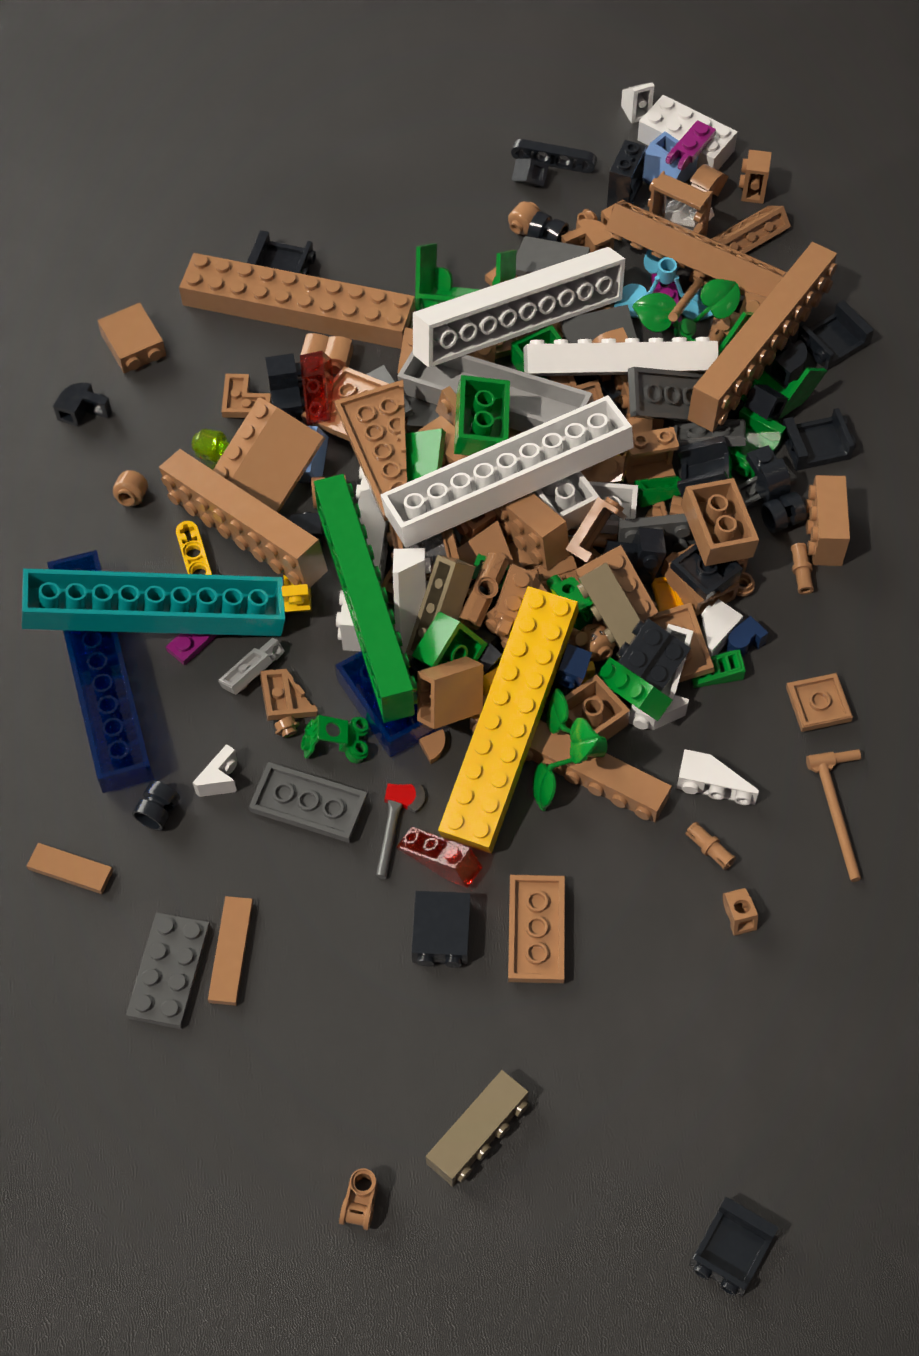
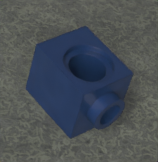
[554,644,592,689]

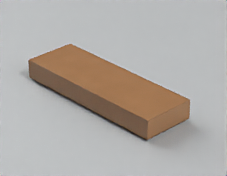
[27,843,113,894]

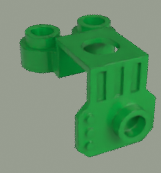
[301,715,369,764]

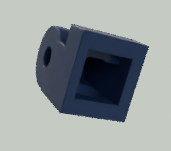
[726,616,768,657]

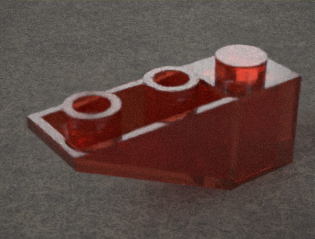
[300,351,334,425]
[396,827,483,888]

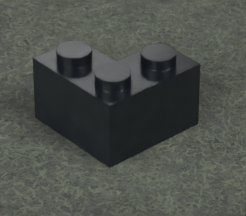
[265,353,307,421]
[602,527,666,584]

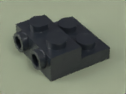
[670,544,743,601]
[616,618,691,691]

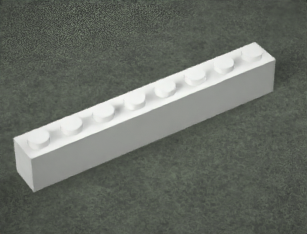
[523,337,718,376]

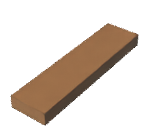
[208,896,253,1006]

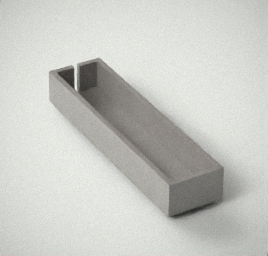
[397,350,594,432]

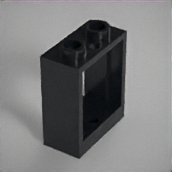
[607,140,646,208]

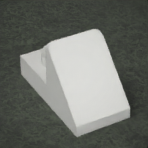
[193,744,237,797]

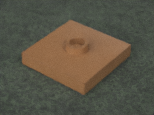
[786,673,853,732]

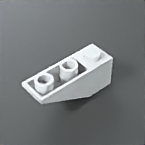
[677,749,759,805]

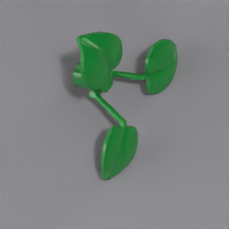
[632,279,740,356]
[532,688,607,811]

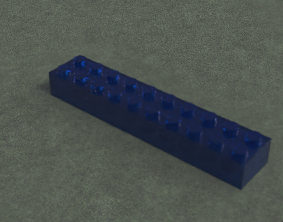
[47,550,155,793]

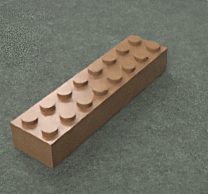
[605,201,787,297]
[418,415,570,570]
[159,449,328,588]

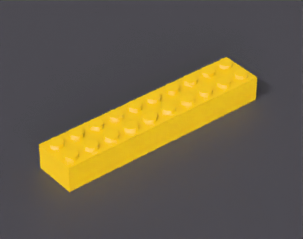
[438,586,579,854]

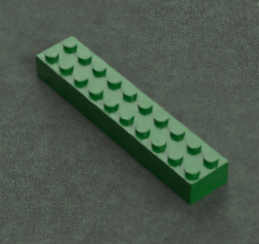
[314,474,418,723]

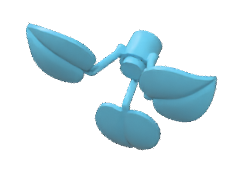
[614,249,713,321]

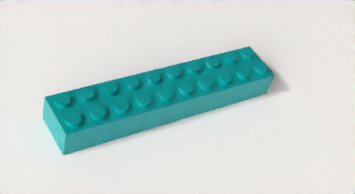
[22,568,285,636]

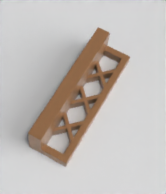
[711,206,791,253]

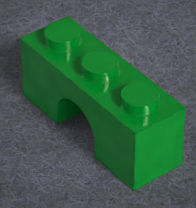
[598,657,673,721]

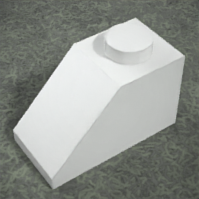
[621,82,654,123]
[701,599,743,657]
[629,695,689,730]

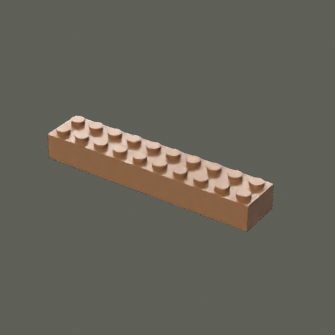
[688,242,837,432]
[179,253,415,349]

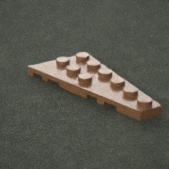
[334,380,407,521]

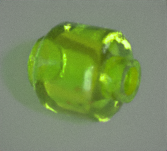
[192,428,229,462]

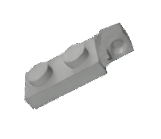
[218,638,285,695]

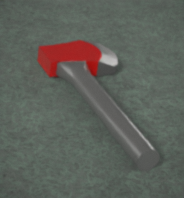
[376,784,425,879]

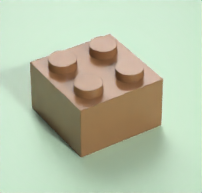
[565,674,630,740]

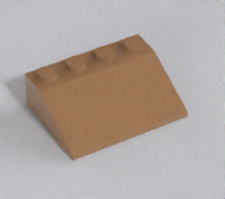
[213,397,325,513]

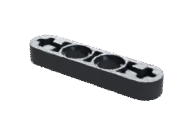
[511,139,597,173]

